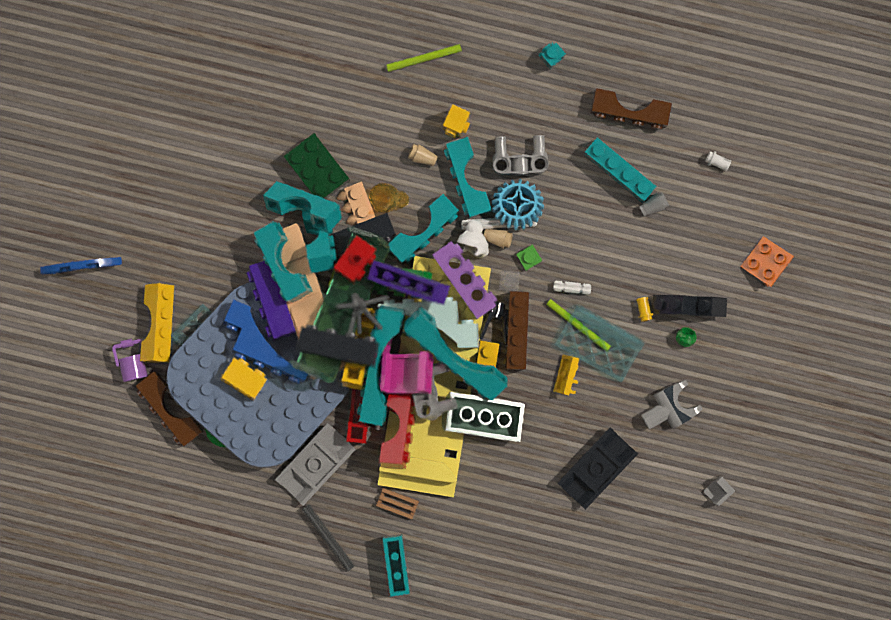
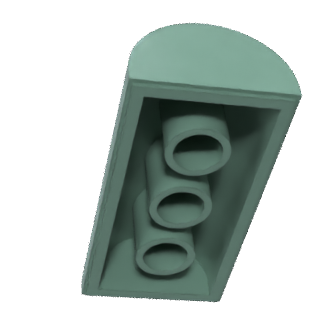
[442,392,525,442]

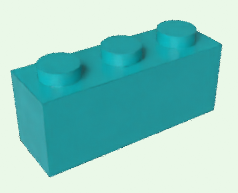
[383,534,410,597]

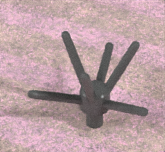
[336,293,388,335]

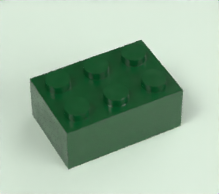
[284,133,350,199]

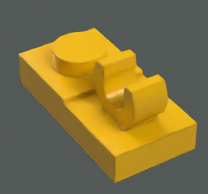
[553,354,579,395]

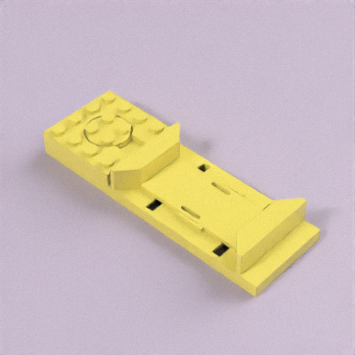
[378,256,491,497]

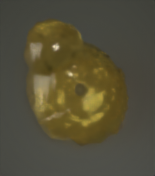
[369,183,409,213]

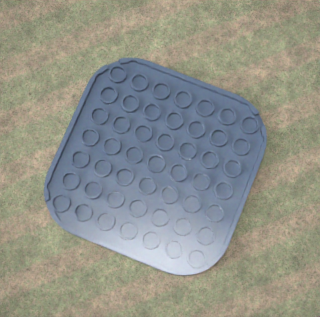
[167,282,351,467]

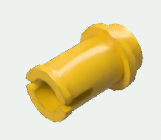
[636,297,653,322]

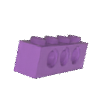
[432,241,497,319]

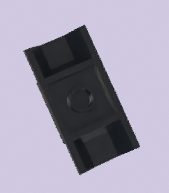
[557,427,638,510]

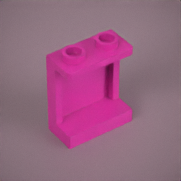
[379,352,434,394]

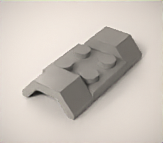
[275,423,356,506]

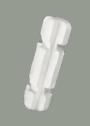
[553,281,591,294]

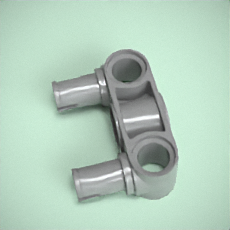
[493,135,549,176]
[412,362,457,421]

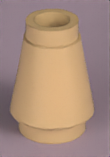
[408,144,438,166]
[484,229,513,249]

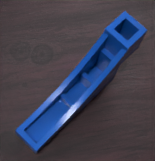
[223,299,308,384]

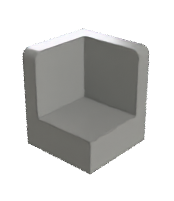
[704,476,735,506]

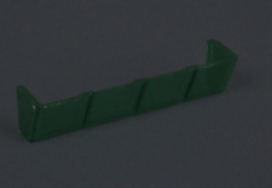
[290,227,390,384]

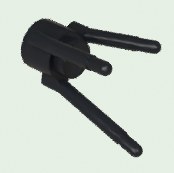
[479,301,509,345]

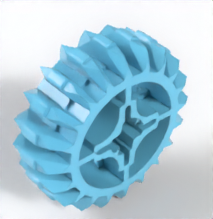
[492,179,544,230]

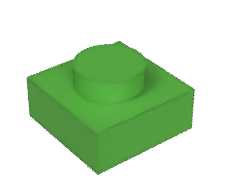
[516,244,542,271]

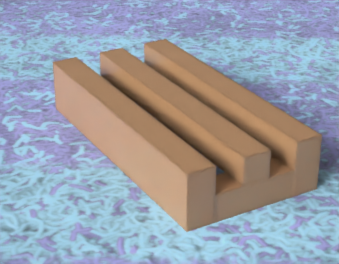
[376,488,419,519]

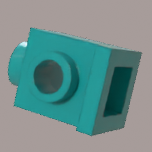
[538,42,566,69]

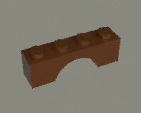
[591,88,672,130]
[506,291,529,369]
[136,371,204,446]

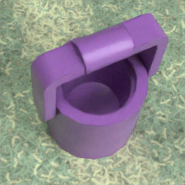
[112,339,148,382]

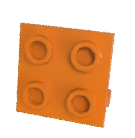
[740,236,794,287]

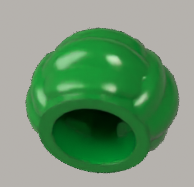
[675,327,697,348]

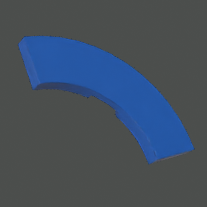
[40,257,122,275]

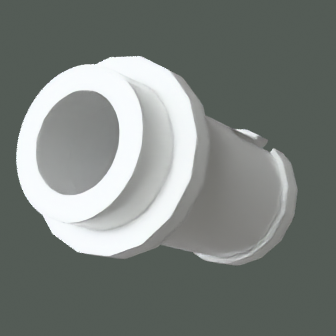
[705,151,731,171]

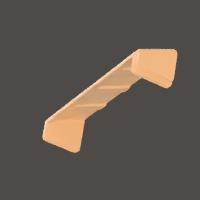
[282,223,346,379]

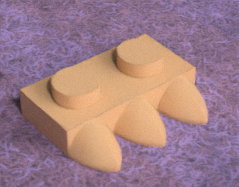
[336,182,375,225]

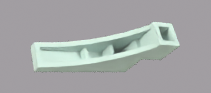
[378,297,479,348]

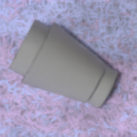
[639,192,669,216]

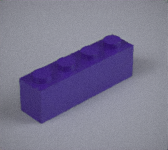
[246,261,296,342]
[368,261,450,305]

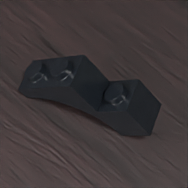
[652,295,727,317]

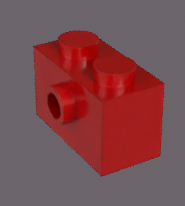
[334,236,377,284]

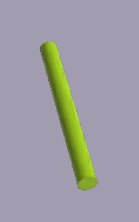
[386,44,462,72]
[546,299,611,352]

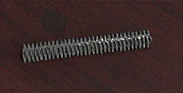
[302,505,355,572]

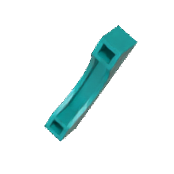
[357,305,405,426]
[404,306,508,401]

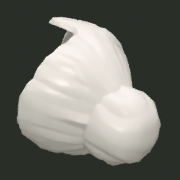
[457,220,489,258]

